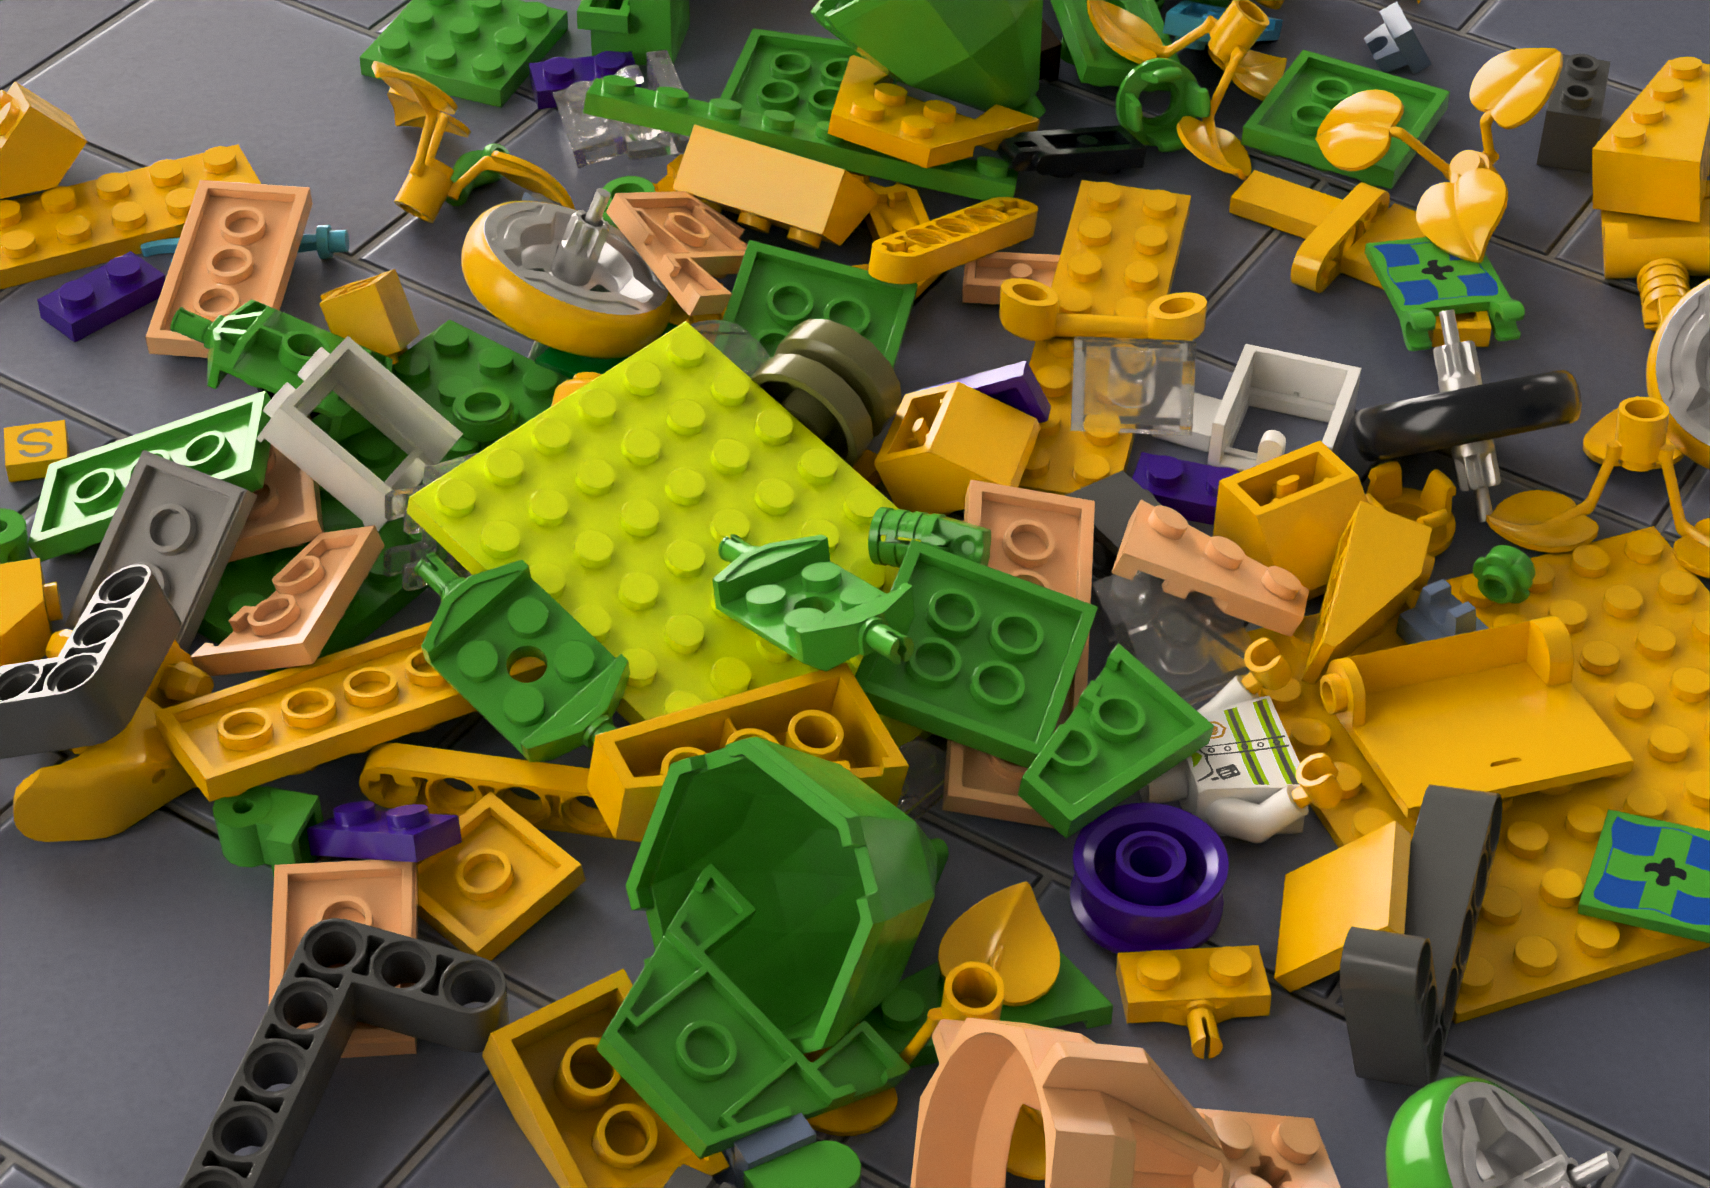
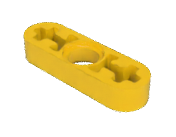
[1290,182,1390,293]

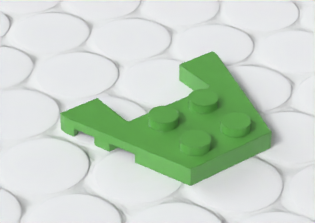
[596,863,911,1159]

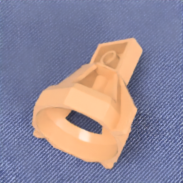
[910,1017,1341,1188]

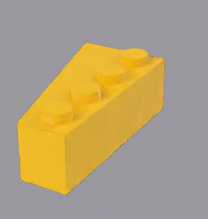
[1592,57,1710,223]
[587,663,909,840]

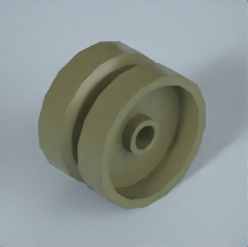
[751,319,902,468]

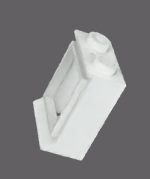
[256,336,463,532]
[1207,344,1362,472]

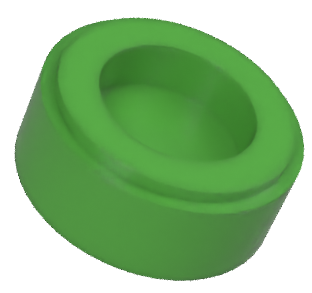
[452,386,515,442]

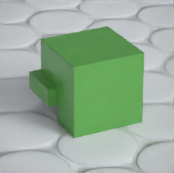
[577,0,690,68]

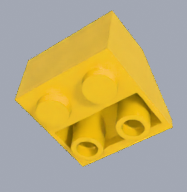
[0,82,87,199]
[874,382,1041,516]
[1213,441,1368,601]

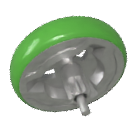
[1385,1076,1619,1188]

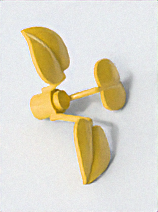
[1086,0,1287,181]
[1315,48,1563,263]
[371,61,575,223]
[1485,396,1710,579]
[803,881,1060,1180]

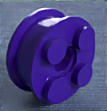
[1069,802,1229,954]

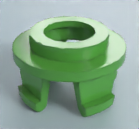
[1115,58,1211,152]

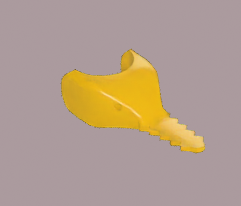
[13,696,318,842]

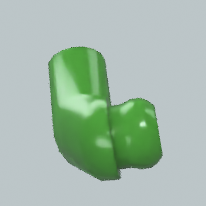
[445,143,510,206]

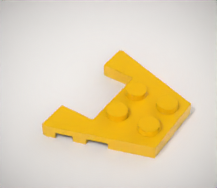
[828,55,1040,169]

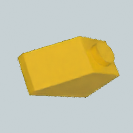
[0,558,63,666]

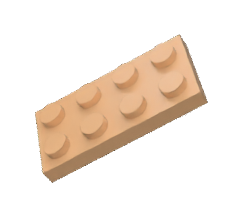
[145,180,313,358]

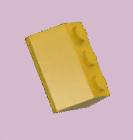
[672,124,879,249]

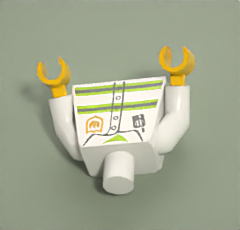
[1139,638,1343,844]

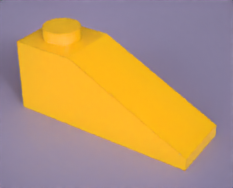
[1302,501,1435,685]

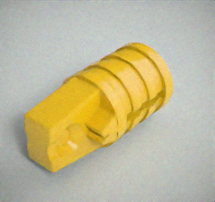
[1636,258,1690,332]

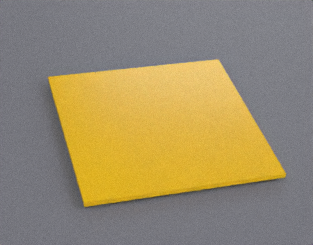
[1208,526,1710,1024]

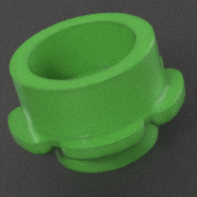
[1473,545,1535,604]

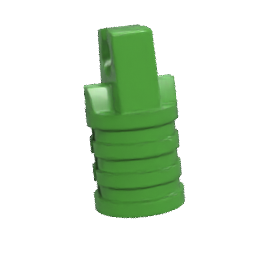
[868,507,991,568]

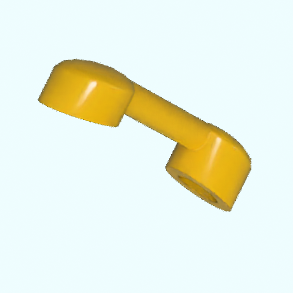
[999,278,1207,346]

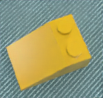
[482,968,730,1188]

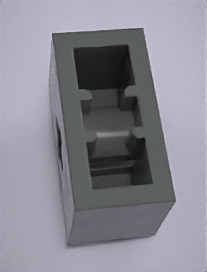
[1537,54,1610,173]

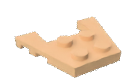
[606,191,748,316]

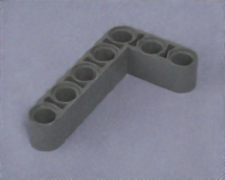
[0,564,182,759]
[1340,784,1503,1088]
[179,918,509,1188]

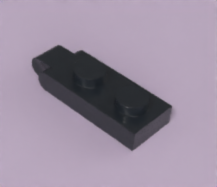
[997,125,1147,178]

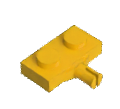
[1116,945,1272,1059]

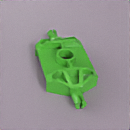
[170,299,393,441]
[712,534,915,672]
[414,552,630,762]

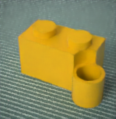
[319,269,420,365]

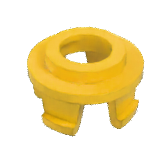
[1365,461,1456,557]

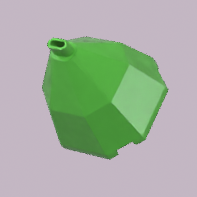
[810,0,1046,118]
[625,737,949,1054]

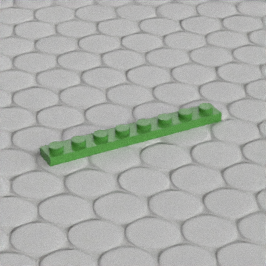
[583,75,1018,201]

